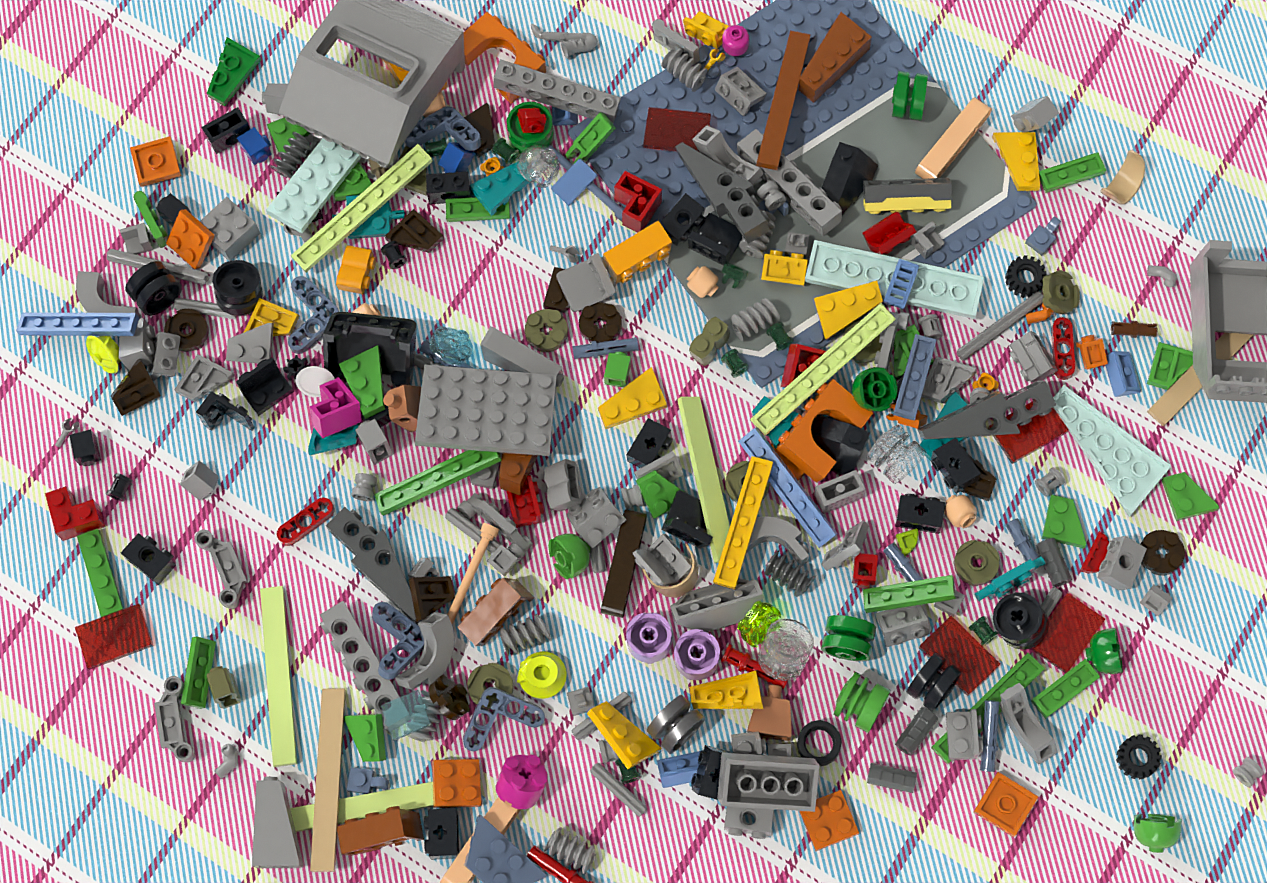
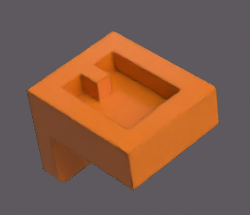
[1075,335,1108,370]

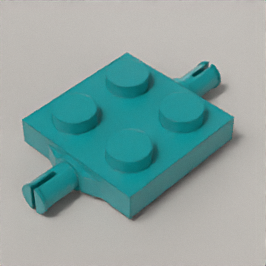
[332,195,405,239]
[974,556,1046,601]

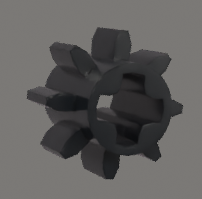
[283,355,310,381]

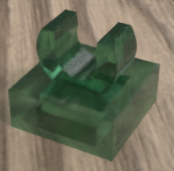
[721,263,749,289]

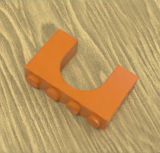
[463,12,546,104]
[776,379,873,483]

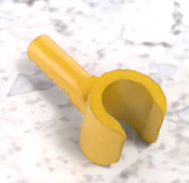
[703,49,725,70]

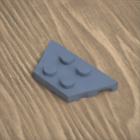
[464,815,547,883]

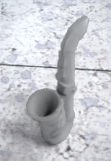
[531,24,598,59]

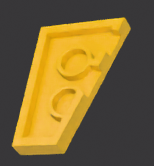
[992,132,1040,191]
[814,281,883,341]
[598,367,667,429]
[689,671,764,709]
[587,701,662,769]

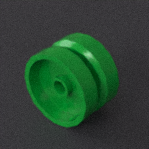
[892,71,928,121]
[507,102,554,156]
[821,615,876,662]

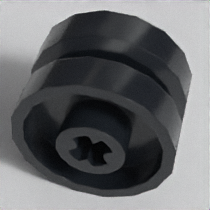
[212,260,263,316]
[125,261,182,316]
[992,592,1049,650]
[906,652,963,712]

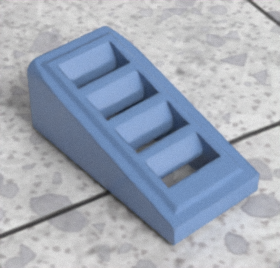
[883,259,919,309]

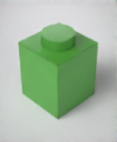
[604,352,631,388]

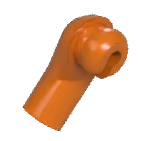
[1026,303,1055,324]

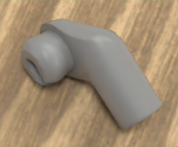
[284,224,313,243]
[1147,265,1178,287]
[214,744,238,779]

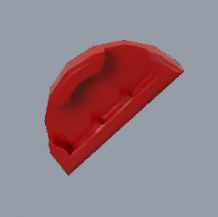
[1080,531,1109,574]

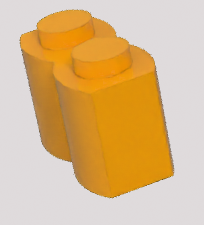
[336,245,376,295]

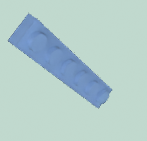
[16,313,140,336]
[738,427,838,548]

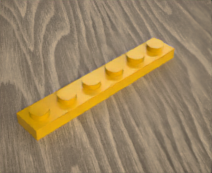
[713,456,773,590]

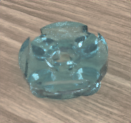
[429,326,473,365]

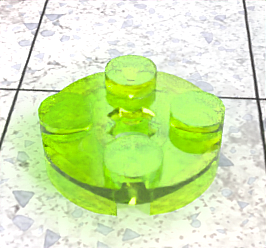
[738,601,781,647]

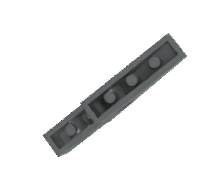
[675,142,770,244]
[917,380,1056,439]
[326,507,419,625]

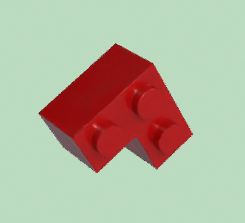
[614,171,662,233]
[780,344,826,388]
[45,486,105,541]

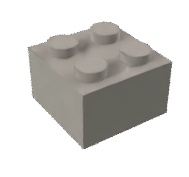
[200,197,261,261]

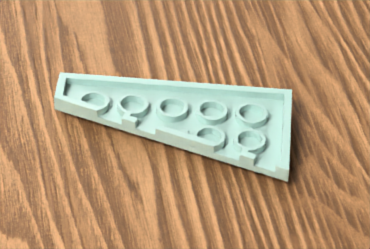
[1052,385,1171,517]

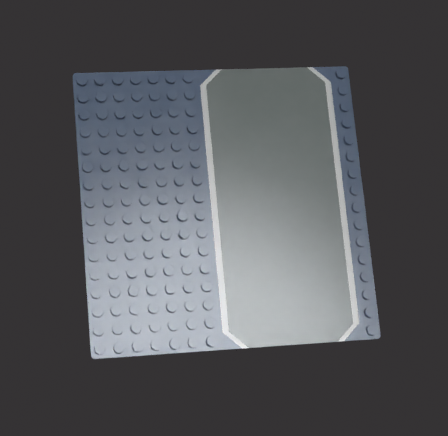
[568,0,1036,388]

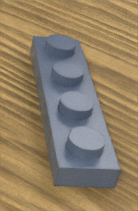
[893,334,937,421]

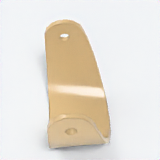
[1101,150,1146,204]
[642,543,698,598]

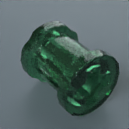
[425,137,447,158]
[491,138,520,165]
[766,322,794,351]
[721,349,749,378]
[968,616,999,646]
[615,759,642,784]

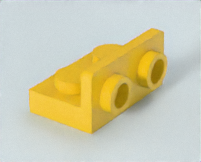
[683,11,729,49]
[761,250,808,285]

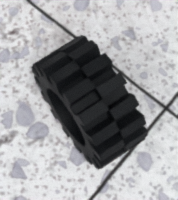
[1005,255,1047,298]
[1116,735,1162,780]

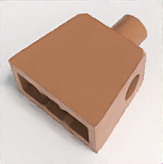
[383,385,422,432]
[747,685,792,742]

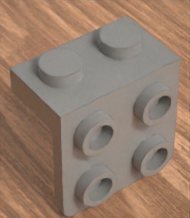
[556,253,616,312]
[567,487,626,548]
[633,534,692,586]

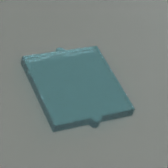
[381,690,431,741]

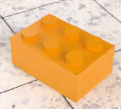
[603,220,672,284]

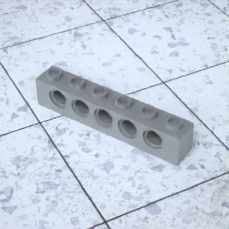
[493,59,621,124]
[737,129,842,237]
[319,601,412,733]

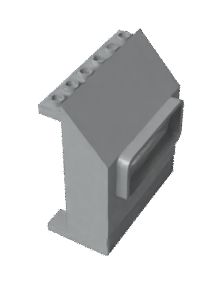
[278,0,465,169]
[1190,240,1267,403]

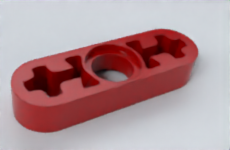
[1051,317,1075,380]
[277,497,335,546]

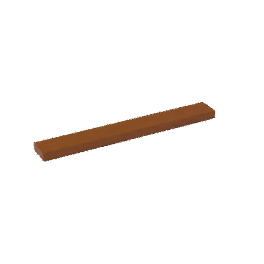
[756,30,811,170]

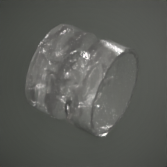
[866,424,927,484]
[758,619,814,681]

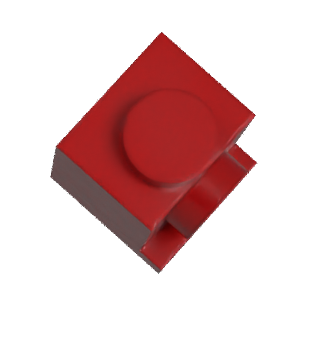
[852,553,878,589]

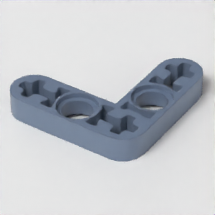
[405,106,481,151]
[288,276,339,354]
[372,602,424,680]
[463,687,545,751]

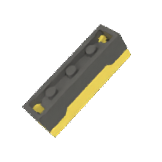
[863,178,952,214]

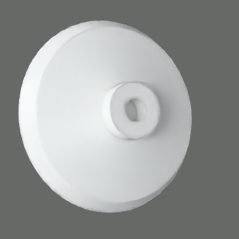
[296,366,334,397]

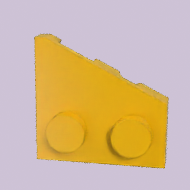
[243,298,300,337]

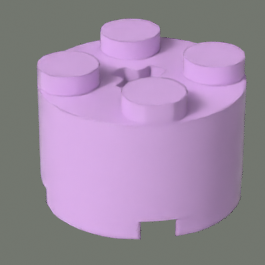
[626,613,672,664]
[674,629,720,680]

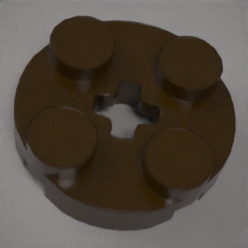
[579,302,622,343]
[164,308,209,352]
[1140,530,1185,576]
[428,675,470,720]

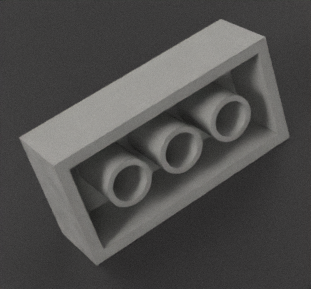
[717,753,820,812]

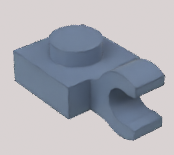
[1025,216,1061,256]
[346,767,389,794]

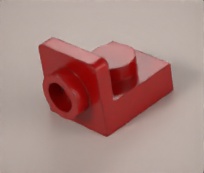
[517,108,546,133]

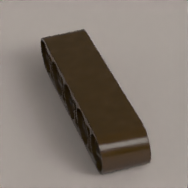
[601,509,647,618]

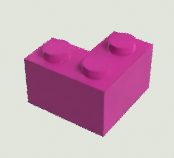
[310,378,362,438]

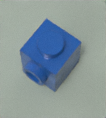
[237,127,272,165]
[438,142,475,173]

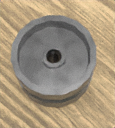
[647,695,705,754]

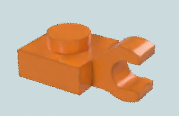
[886,402,928,429]

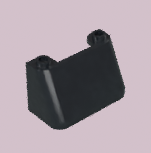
[323,312,417,387]

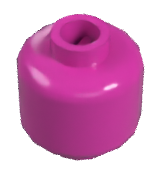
[722,25,749,56]

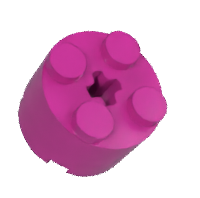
[495,755,548,809]

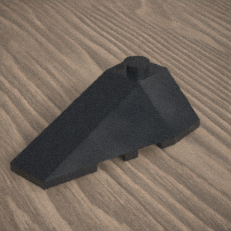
[808,142,878,225]
[794,408,870,475]

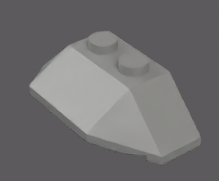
[670,579,764,632]

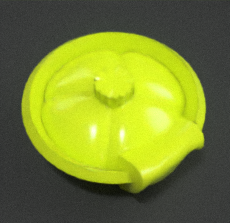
[86,336,121,374]
[517,651,567,699]

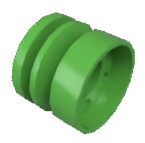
[833,672,891,733]

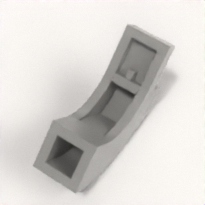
[692,125,763,185]
[76,271,141,319]
[747,516,809,567]
[395,612,454,690]
[999,683,1058,765]

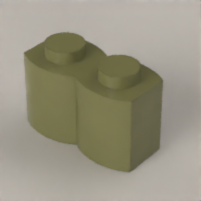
[689,316,730,366]
[206,666,242,709]

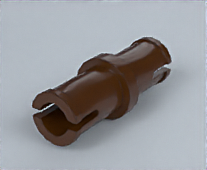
[1111,321,1158,338]

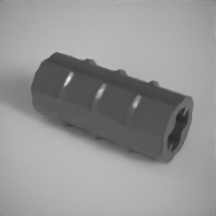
[1036,538,1072,587]
[895,707,938,756]
[867,763,917,793]

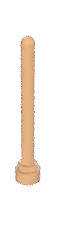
[447,523,499,624]

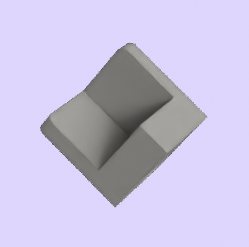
[911,221,944,259]
[120,223,154,255]
[180,460,219,500]

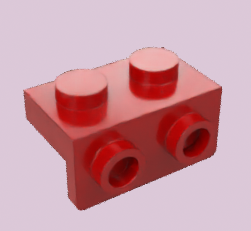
[862,211,916,255]
[506,475,544,528]

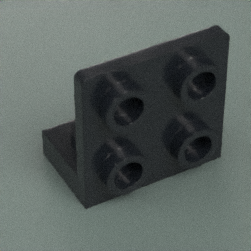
[688,213,742,267]
[236,357,294,416]
[196,391,255,431]
[661,490,713,549]

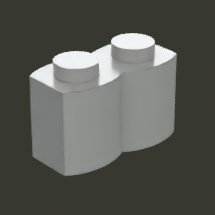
[544,459,582,511]

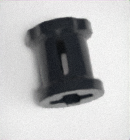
[381,241,407,269]
[105,473,133,502]

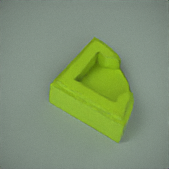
[895,528,918,556]

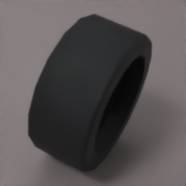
[797,720,842,766]

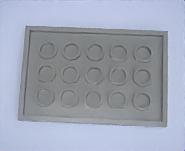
[415,365,556,456]

